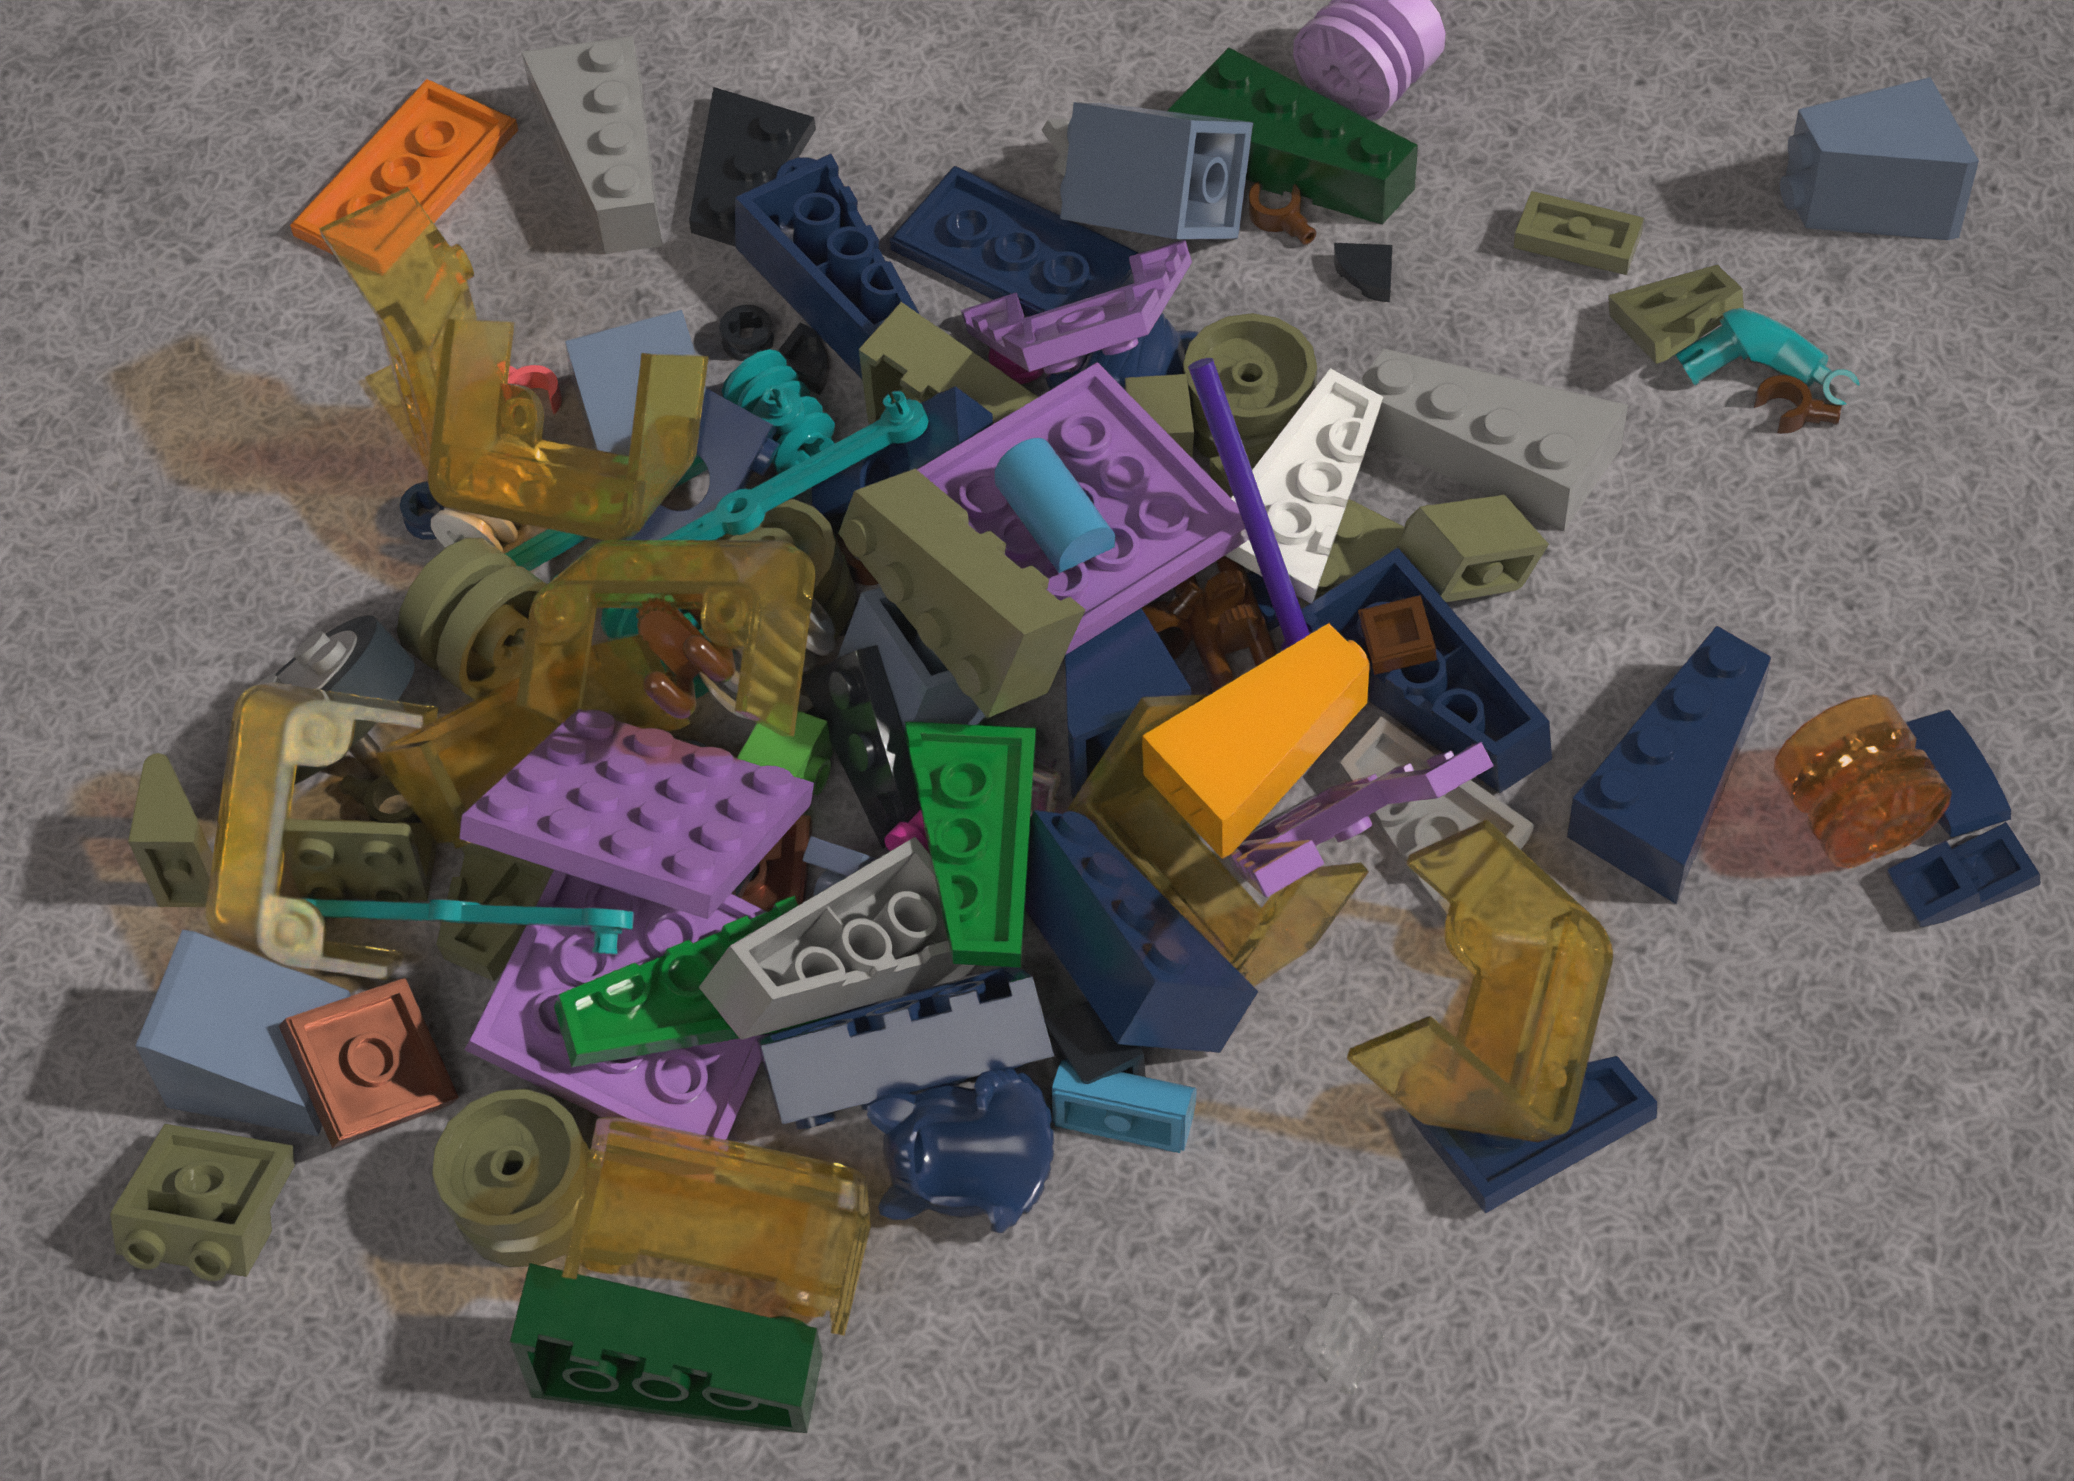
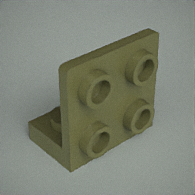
[277,819,439,903]

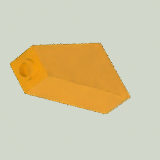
[1142,623,1370,859]

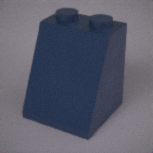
[1065,608,1191,806]

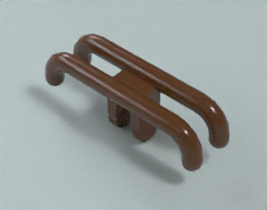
[1173,556,1278,692]
[636,580,736,719]

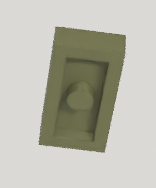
[1513,191,1644,275]

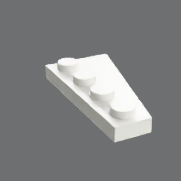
[1225,368,1383,604]

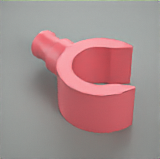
[488,360,562,418]

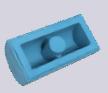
[995,438,1115,573]
[1052,1060,1197,1153]

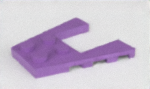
[961,239,1192,374]
[1227,742,1493,897]

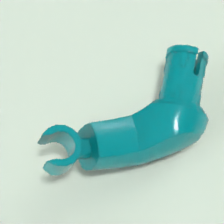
[1675,308,1860,405]

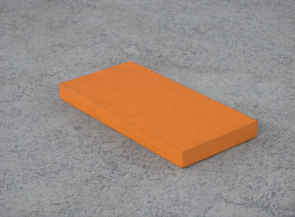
[290,79,518,279]

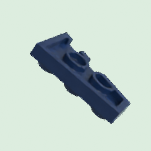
[1408,1056,1657,1214]

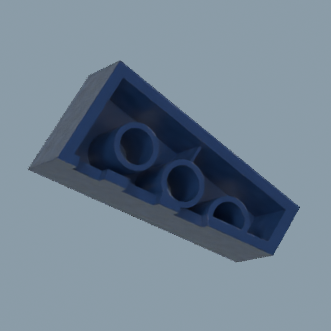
[1301,548,1552,793]

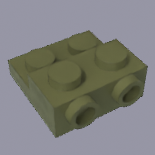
[110,1124,295,1281]

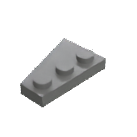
[1340,717,1534,927]

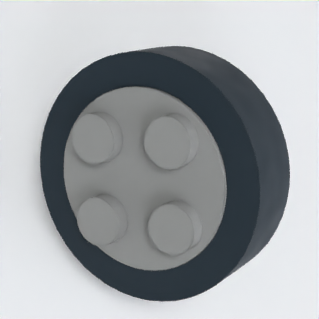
[228,615,415,790]

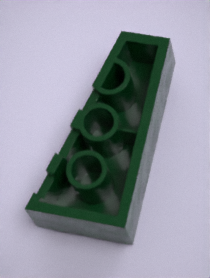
[1167,47,1418,225]
[510,1263,823,1433]

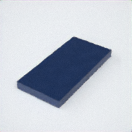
[890,165,1139,317]

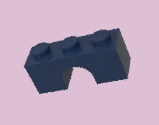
[812,386,993,534]
[618,389,780,586]

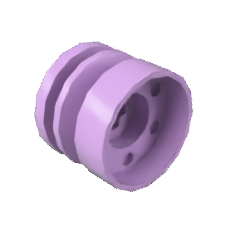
[1293,0,1446,121]

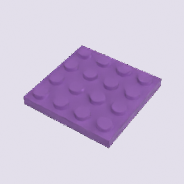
[917,362,1249,655]
[459,709,814,919]
[464,870,771,1170]

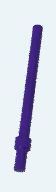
[1188,358,1313,651]

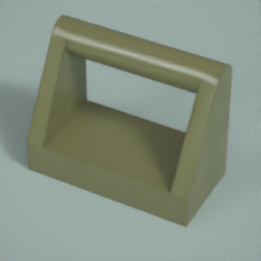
[128,753,226,907]

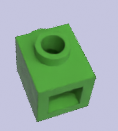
[737,701,833,796]

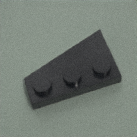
[689,87,816,247]
[800,645,921,848]

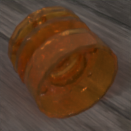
[1773,694,1952,868]

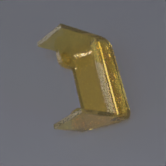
[319,187,504,487]
[428,318,708,540]
[516,540,815,737]
[375,632,690,849]
[206,682,438,980]
[1066,694,1369,987]
[1347,819,1613,1142]
[562,1117,871,1336]

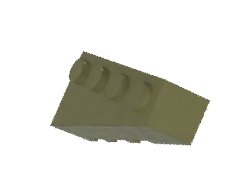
[859,302,1038,424]
[839,469,1086,718]

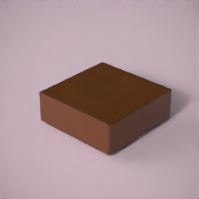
[1358,595,1437,675]

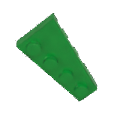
[905,722,1036,968]
[554,895,831,1067]

